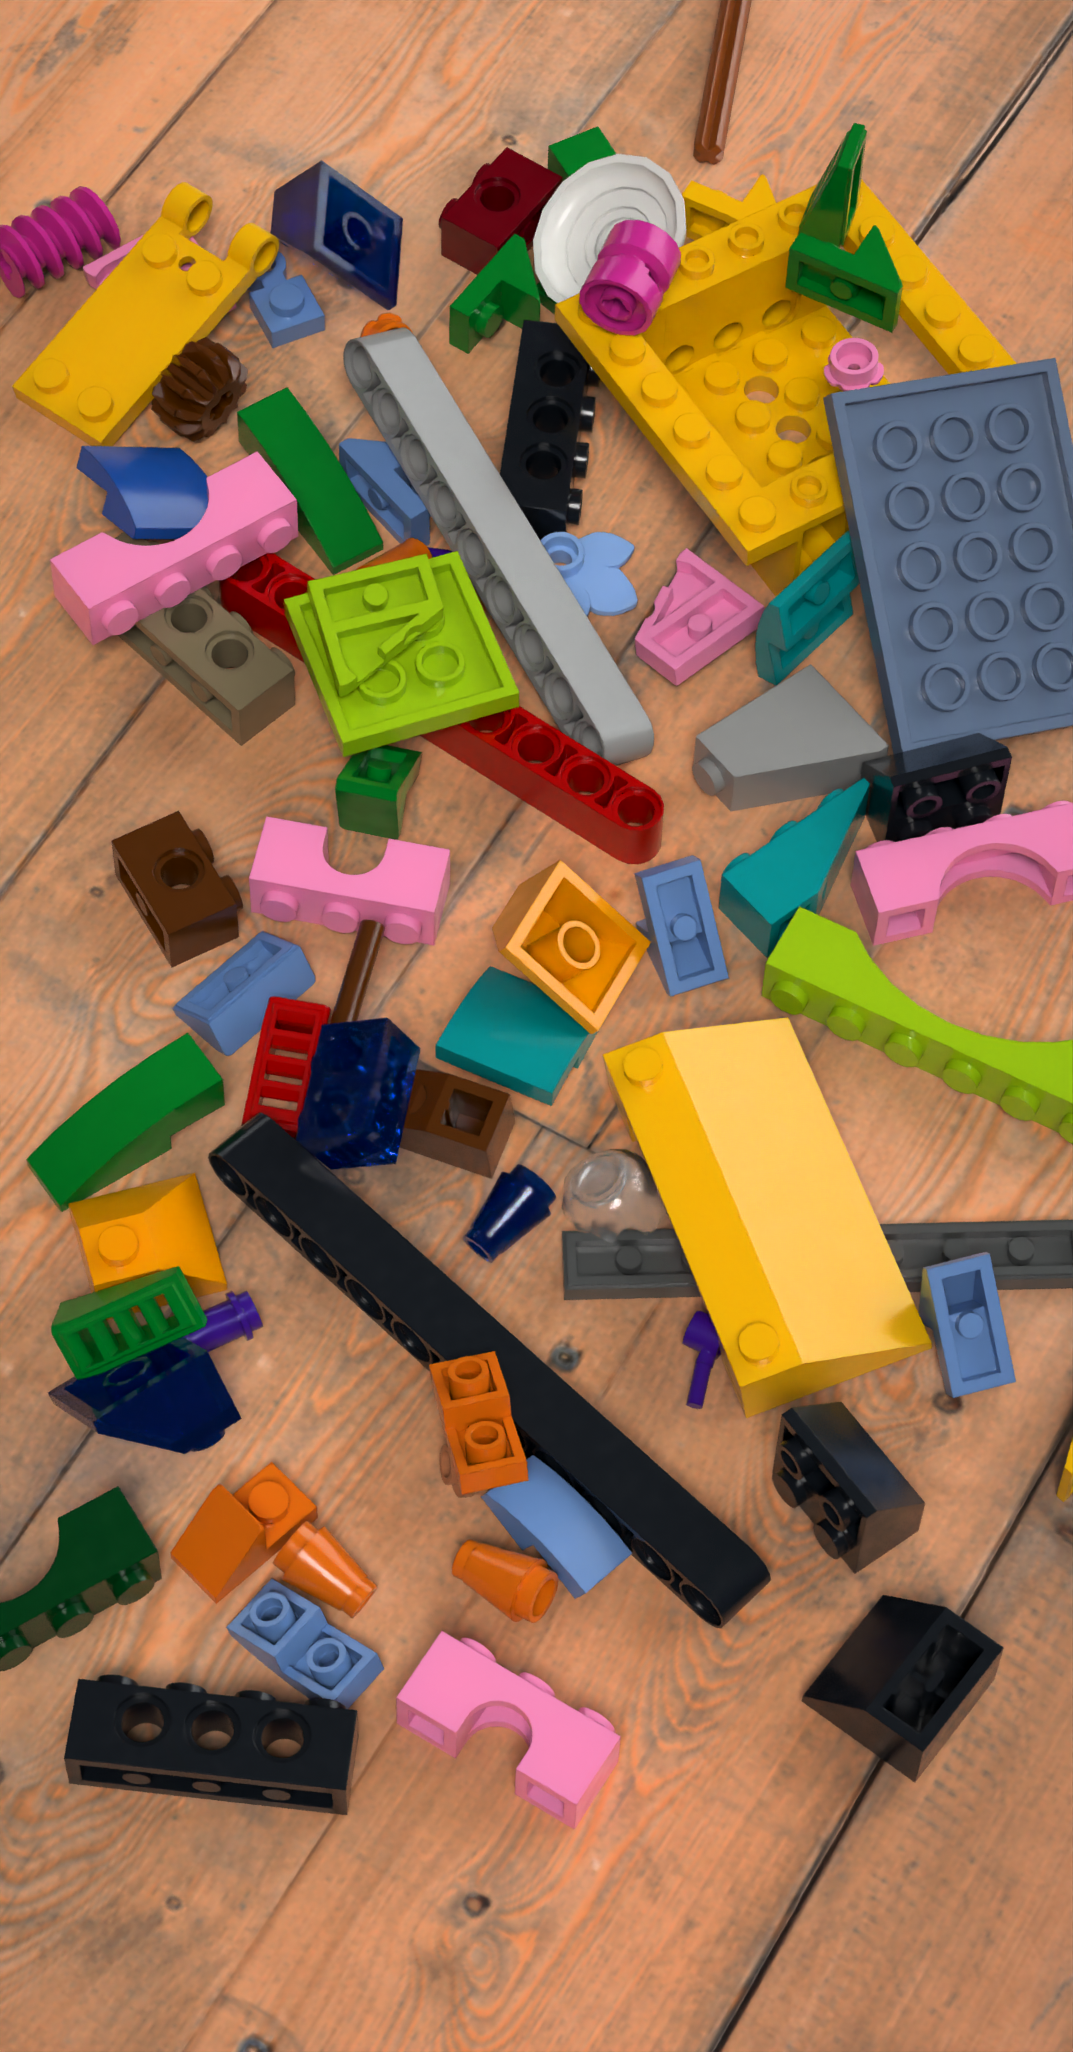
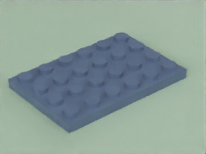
[823,358,1073,754]

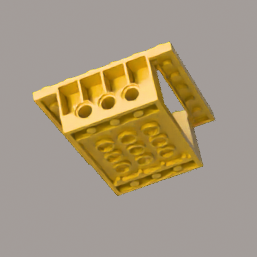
[555,179,1017,597]

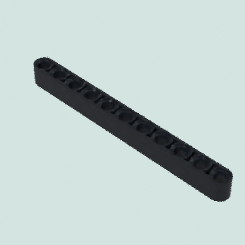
[208,1113,771,1628]

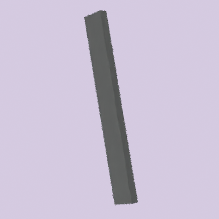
[562,1220,1073,1300]

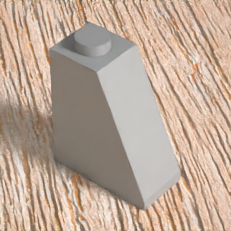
[692,664,889,811]

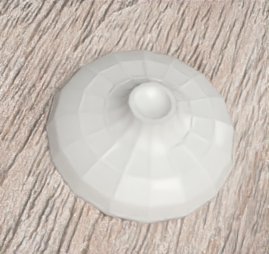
[533,154,686,303]

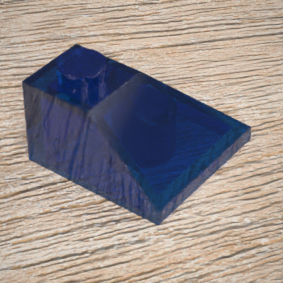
[270,160,403,310]
[48,1337,242,1454]

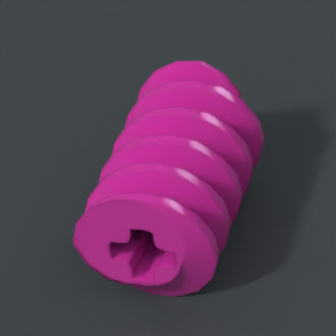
[0,186,121,298]

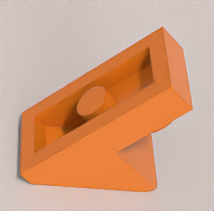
[170,1462,318,1604]

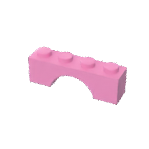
[50,451,298,645]
[851,801,1073,946]

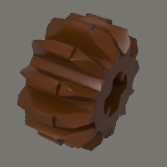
[151,337,248,442]

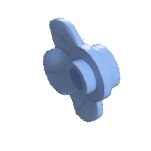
[540,532,638,617]

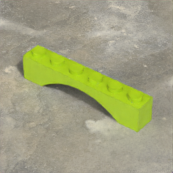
[761,906,1073,1144]

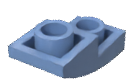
[481,1455,632,1599]
[226,1579,384,1709]

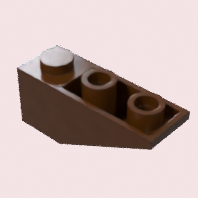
[326,1059,515,1179]

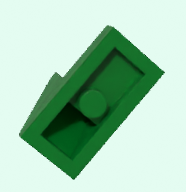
[785,225,903,333]
[449,233,540,354]
[335,745,422,839]

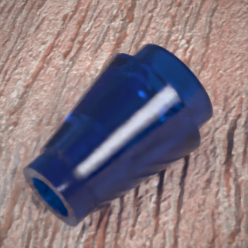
[463,1164,556,1263]

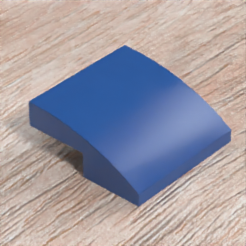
[76,446,208,539]

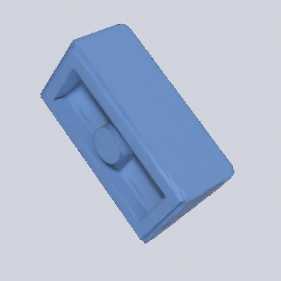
[172,931,316,1056]

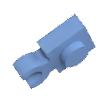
[248,251,325,348]

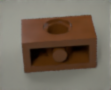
[111,811,243,968]

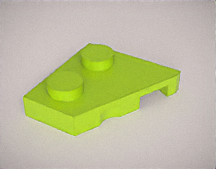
[307,554,444,697]

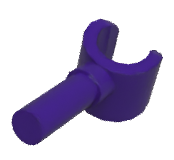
[682,1311,721,1409]

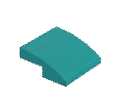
[755,531,860,685]
[436,966,599,1106]

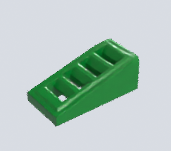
[798,123,867,248]
[51,1266,208,1380]

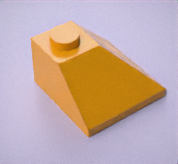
[492,860,651,1034]
[68,1173,228,1320]

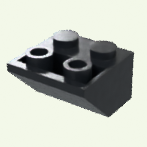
[860,733,1012,842]
[772,1402,925,1574]
[802,1595,1004,1782]

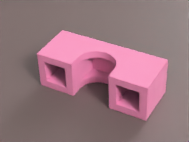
[249,816,450,945]
[396,1631,621,1830]

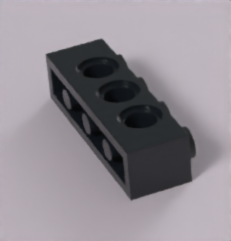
[500,320,600,540]
[64,1675,358,1815]

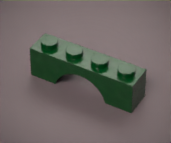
[0,1486,162,1671]

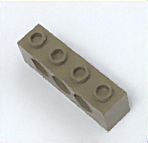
[115,532,295,746]

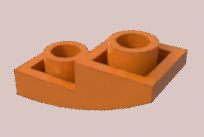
[429,1351,529,1495]

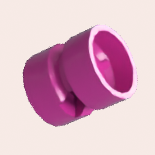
[579,220,681,335]

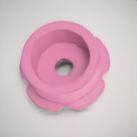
[824,338,884,391]

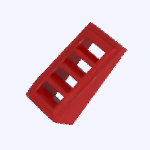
[242,996,332,1138]

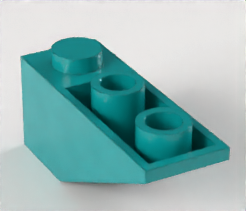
[718,778,870,958]

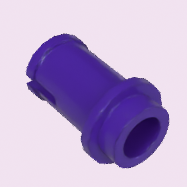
[179,1291,263,1362]

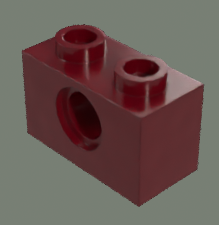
[439,147,563,275]

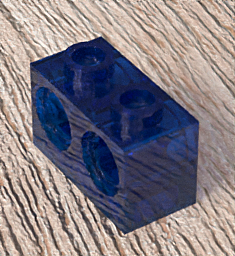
[296,1018,421,1170]

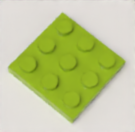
[284,551,519,757]

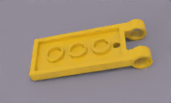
[12,182,279,446]

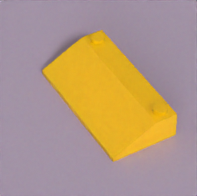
[602,1017,932,1418]

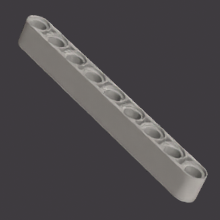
[343,327,654,766]

